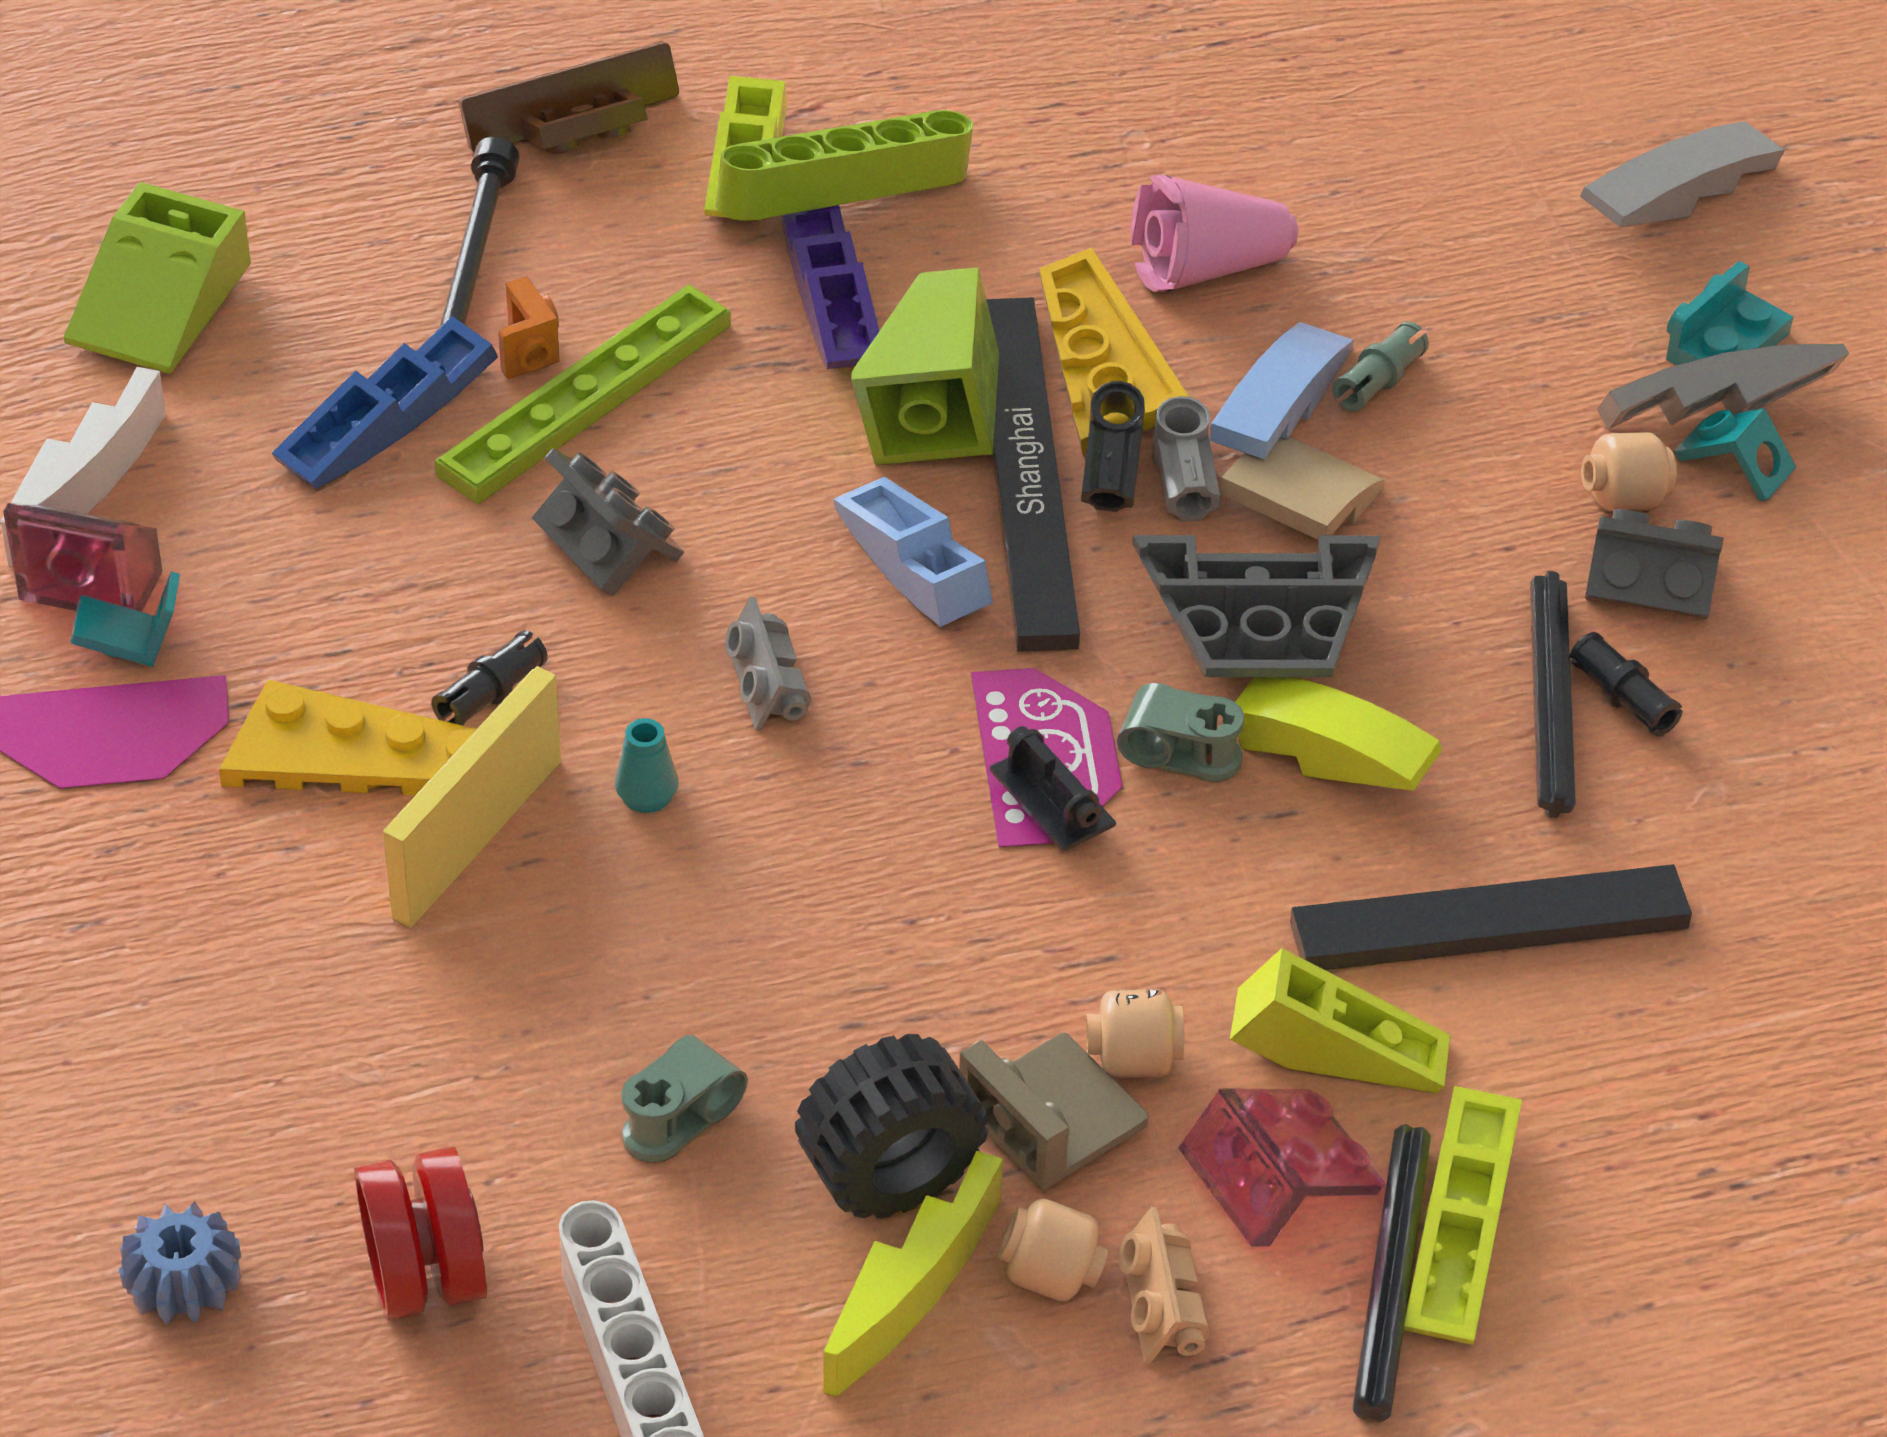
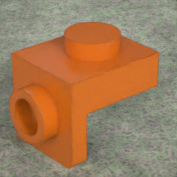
[498,276,560,379]

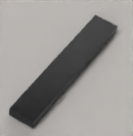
[1290,864,1692,970]

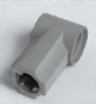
[1152,396,1220,522]

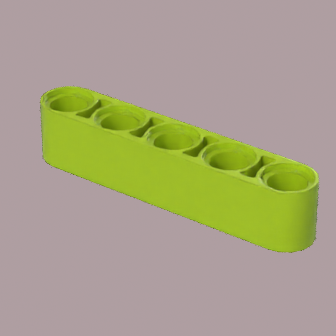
[716,110,974,221]

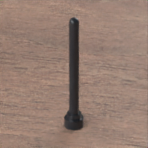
[440,137,520,327]

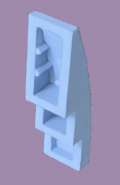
[1210,322,1354,460]

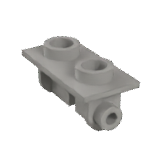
[726,597,811,731]

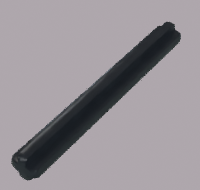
[1530,571,1576,818]
[1353,1124,1431,1422]

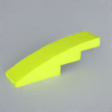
[1404,1086,1522,1345]
[823,1151,1003,1397]

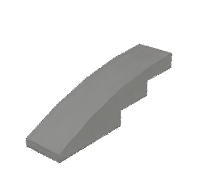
[1580,121,1785,227]
[1597,344,1849,430]

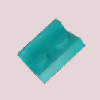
[1666,261,1794,366]

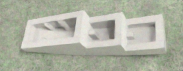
[0,367,166,568]

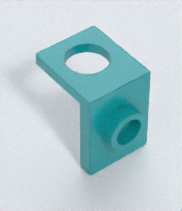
[1674,408,1796,501]
[70,571,180,667]

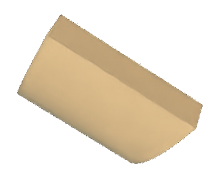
[1220,436,1385,540]

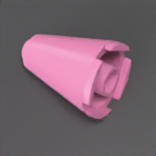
[1131,175,1298,292]

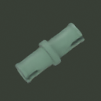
[1332,321,1429,412]

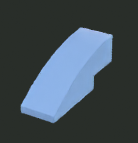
[833,477,993,627]

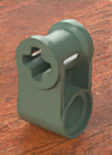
[1116,683,1244,782]
[621,1035,748,1162]

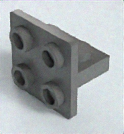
[532,448,684,596]
[1585,509,1724,619]

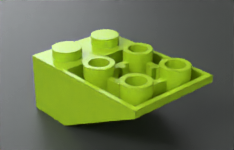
[64,182,251,374]

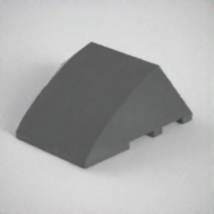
[1132,535,1381,677]

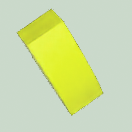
[704,76,787,221]
[1235,677,1442,791]

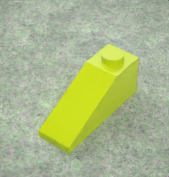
[1230,948,1450,1093]

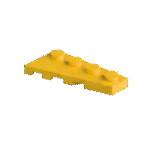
[1039,248,1189,456]
[219,679,477,796]

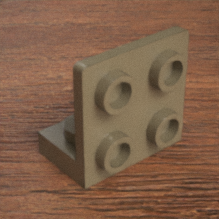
[959,1033,1148,1191]

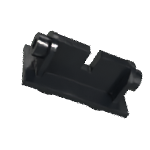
[989,726,1116,852]

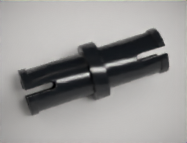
[431,630,548,726]
[1570,632,1683,736]

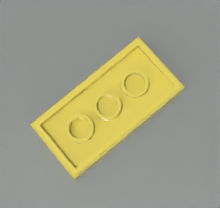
[383,666,561,928]

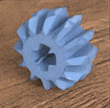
[119,1201,241,1325]

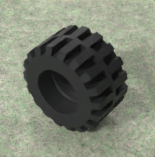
[795,1034,989,1218]

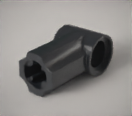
[1081,381,1145,512]

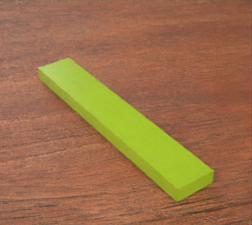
[435,284,731,505]

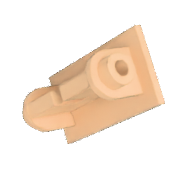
[1119,1206,1210,1364]

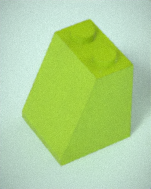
[851,267,999,465]

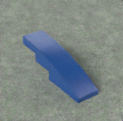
[272,316,498,489]

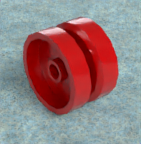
[354,1146,487,1320]

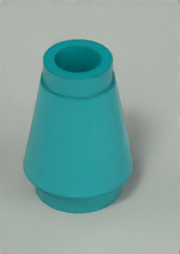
[614,718,679,813]

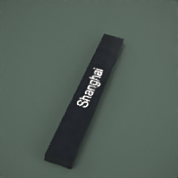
[986,297,1080,652]

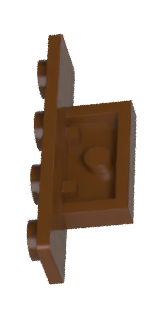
[459,41,679,153]

